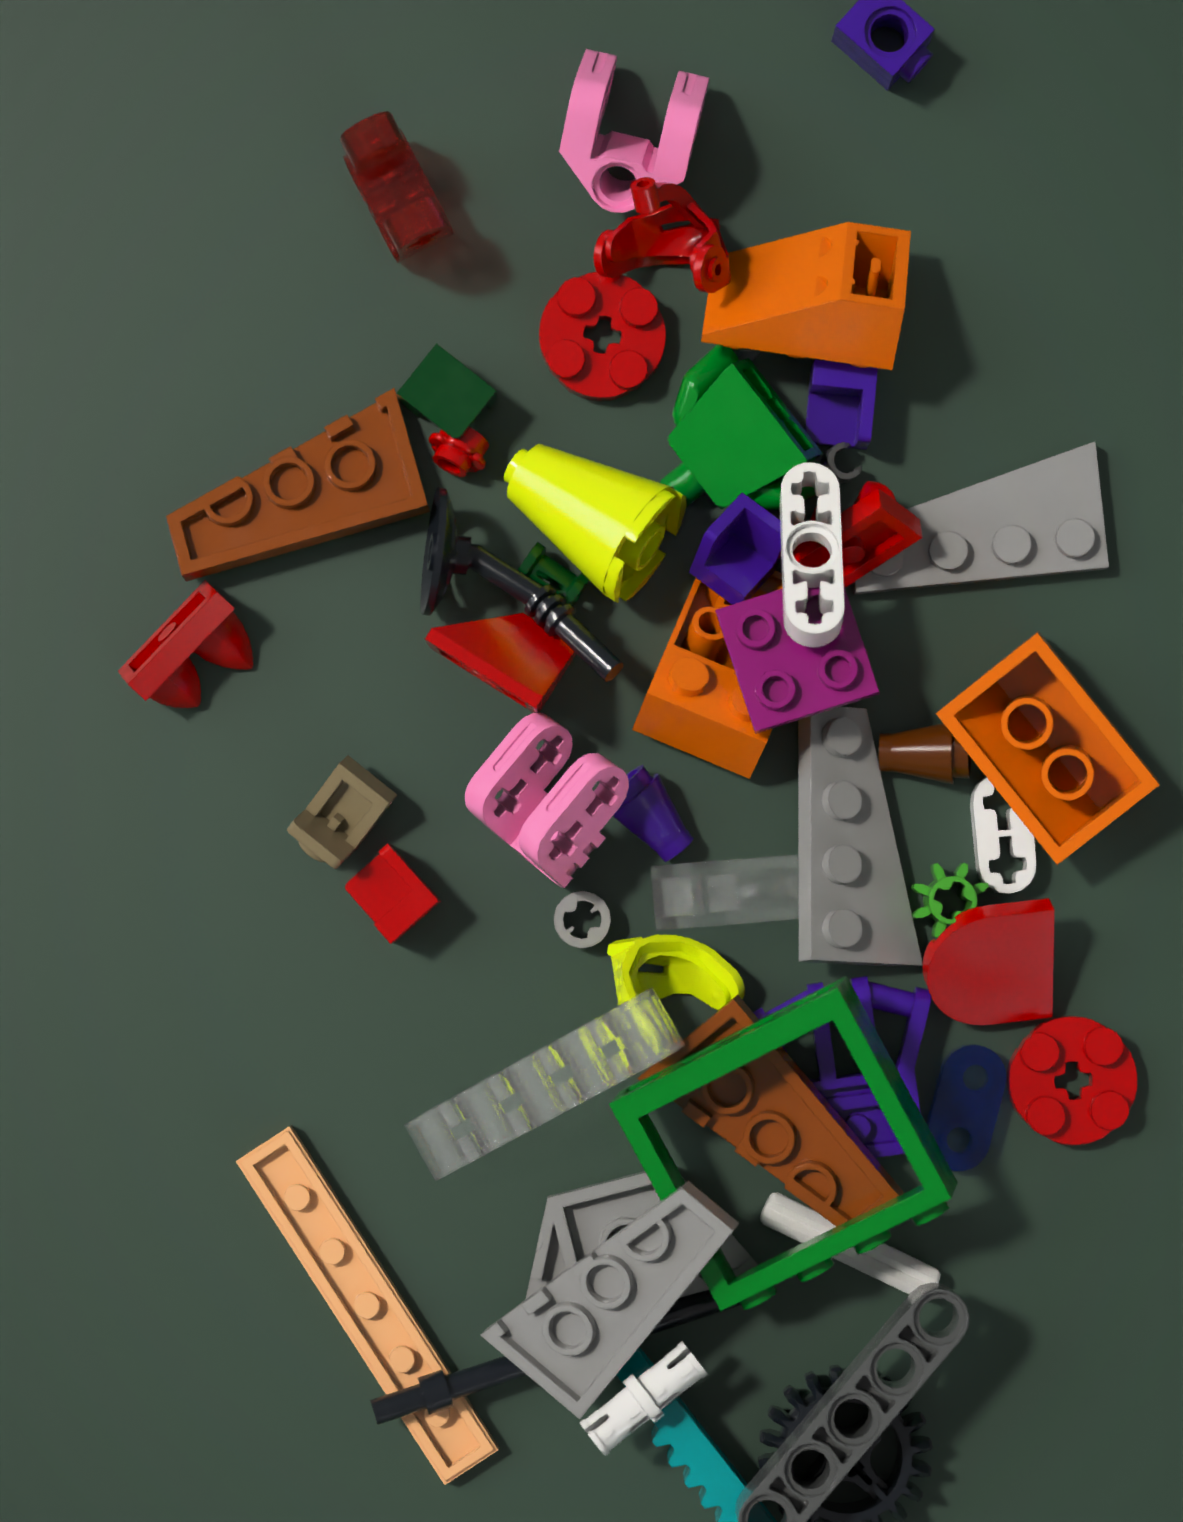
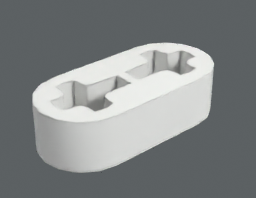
[970,777,1037,894]

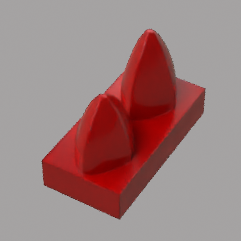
[793,481,923,588]
[117,580,253,708]

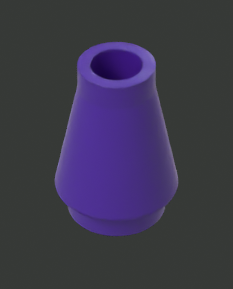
[612,765,694,862]

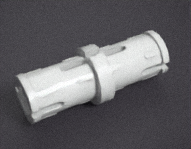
[579,1341,708,1456]

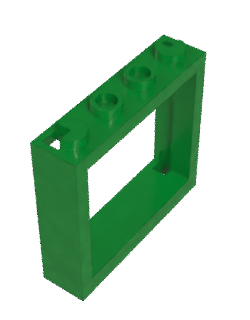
[609,976,958,1311]

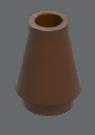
[879,723,971,785]

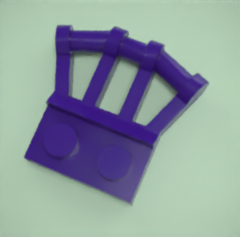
[753,976,931,1158]

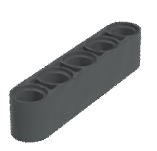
[735,1283,969,1522]

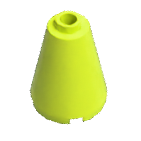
[504,444,686,603]

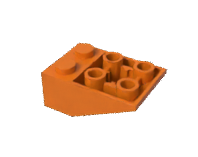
[701,222,911,370]
[632,571,782,779]

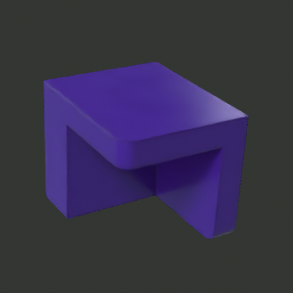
[805,359,878,450]
[689,492,781,604]

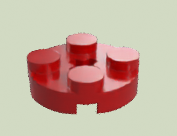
[539,272,666,401]
[1007,1016,1137,1145]

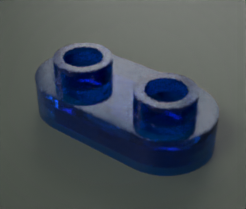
[927,1044,1006,1171]

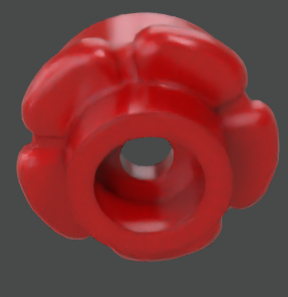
[429,427,489,477]

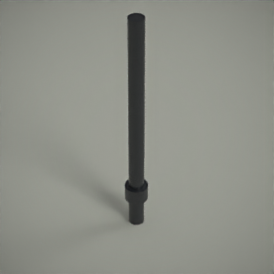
[370,1290,741,1425]

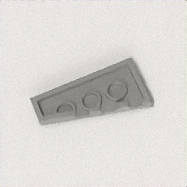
[853,441,1109,595]
[798,707,923,968]
[480,1181,739,1419]

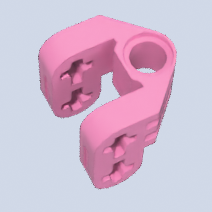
[559,49,710,213]
[465,713,629,888]

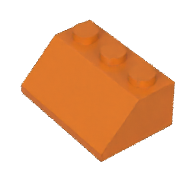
[936,631,1160,865]

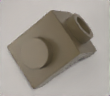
[287,755,397,869]

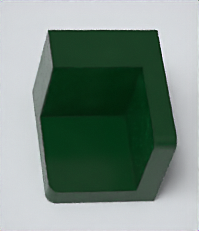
[397,343,498,439]

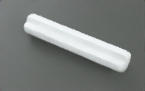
[760,1192,941,1294]

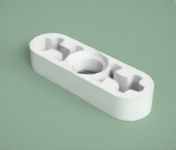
[780,463,844,647]

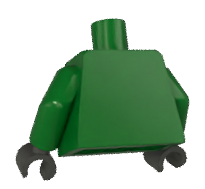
[660,345,862,511]

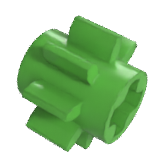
[911,863,989,938]

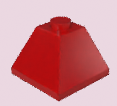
[425,613,576,713]

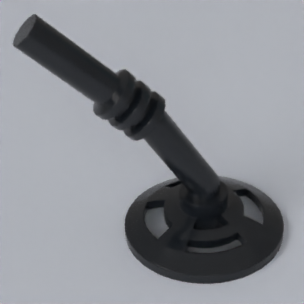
[420,487,623,682]

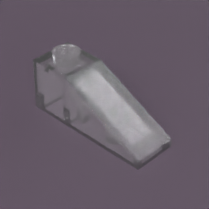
[651,855,799,930]

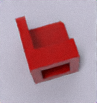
[345,843,441,944]

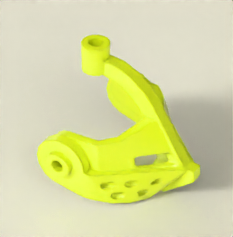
[607,935,745,1060]

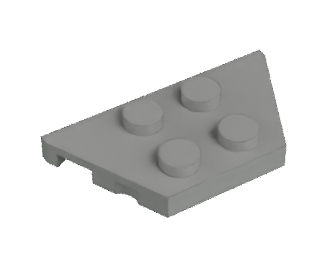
[525,1171,758,1300]

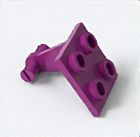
[715,587,879,734]

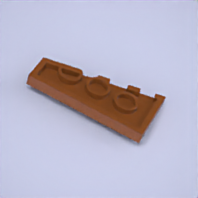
[166,388,430,582]
[637,995,904,1227]

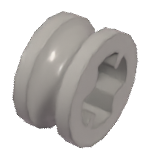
[554,891,611,948]

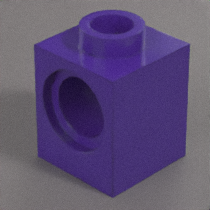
[831,0,935,91]

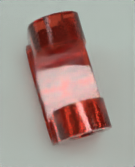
[340,111,454,263]

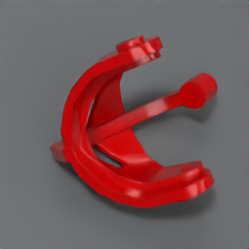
[593,177,731,293]

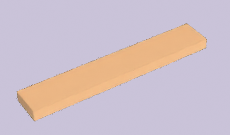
[236,1125,499,1485]

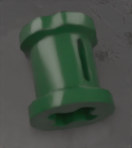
[518,542,590,606]

